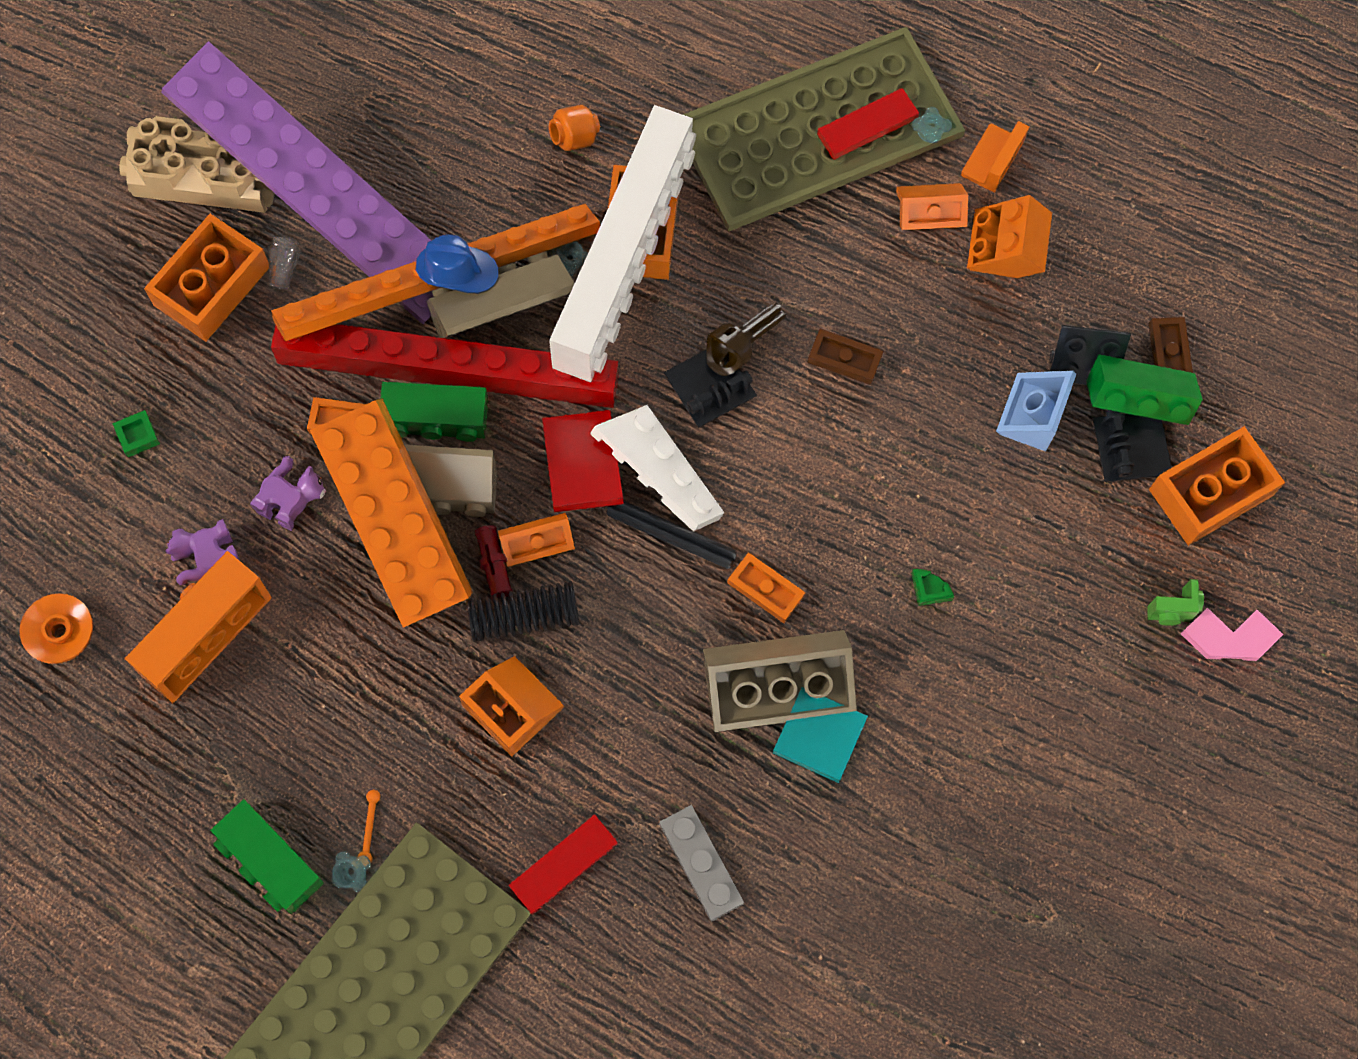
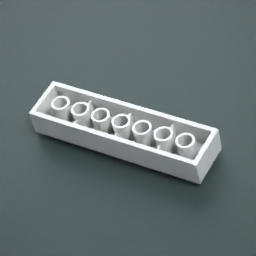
[550,105,696,382]

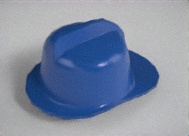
[416,234,498,294]

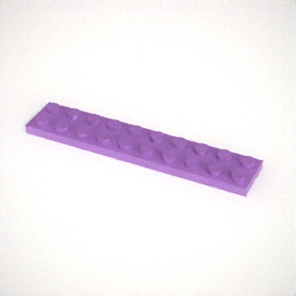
[161,41,436,324]

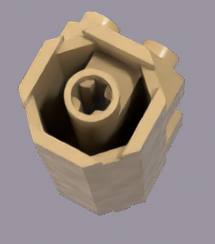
[119,116,275,213]

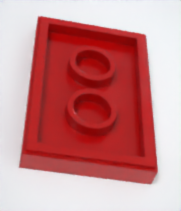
[542,410,624,513]

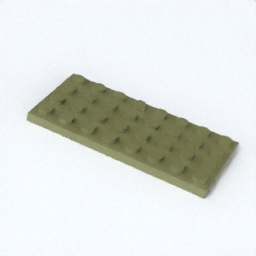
[683,26,965,232]
[224,822,532,1059]

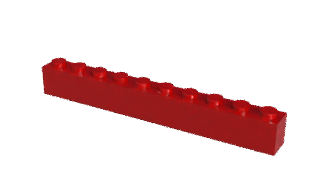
[271,324,619,408]

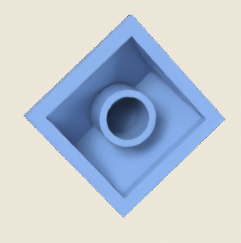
[996,371,1076,452]

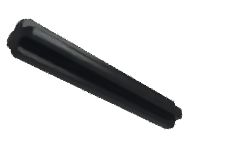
[606,501,737,569]

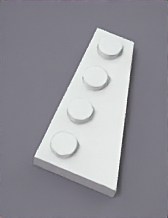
[590,405,724,532]

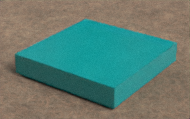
[773,687,868,783]

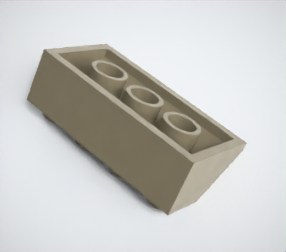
[426,252,575,338]
[405,445,498,517]
[703,630,857,732]

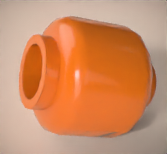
[549,105,600,151]

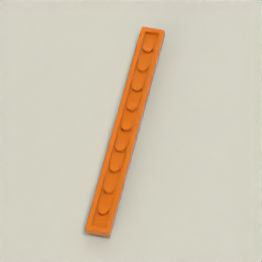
[271,204,600,341]

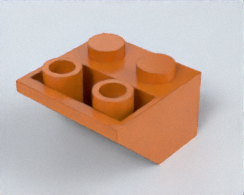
[967,195,1052,278]
[459,656,564,757]

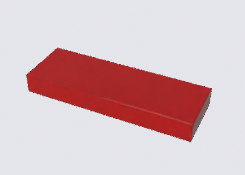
[817,88,919,160]
[508,814,618,915]

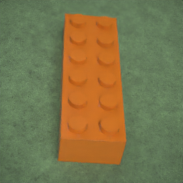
[310,398,473,628]

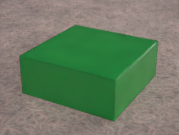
[112,410,160,457]

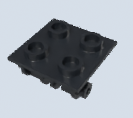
[1049,325,1131,385]
[664,350,757,428]
[1093,410,1172,482]

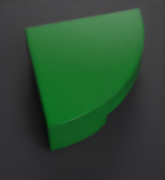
[911,569,954,606]

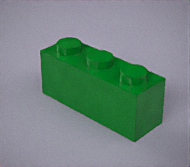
[1086,354,1203,425]
[380,382,488,442]
[210,799,324,915]

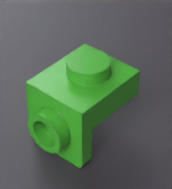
[1147,579,1204,626]

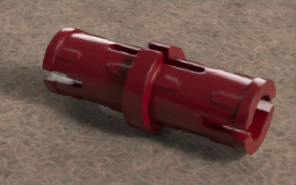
[474,525,513,599]

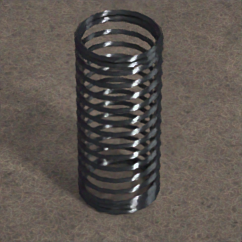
[466,580,579,643]

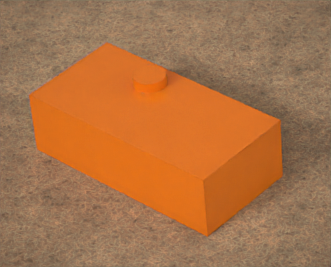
[124,551,272,704]

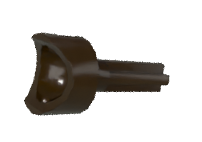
[706,303,786,376]

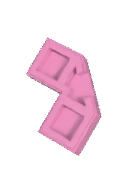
[1181,608,1283,661]

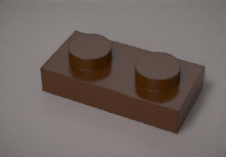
[1148,317,1193,373]
[807,328,884,385]

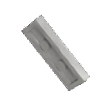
[659,805,744,922]

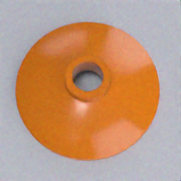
[19,593,93,664]

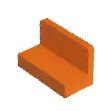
[961,121,1030,193]
[896,183,968,230]

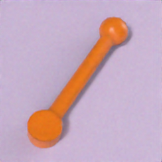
[357,789,381,867]

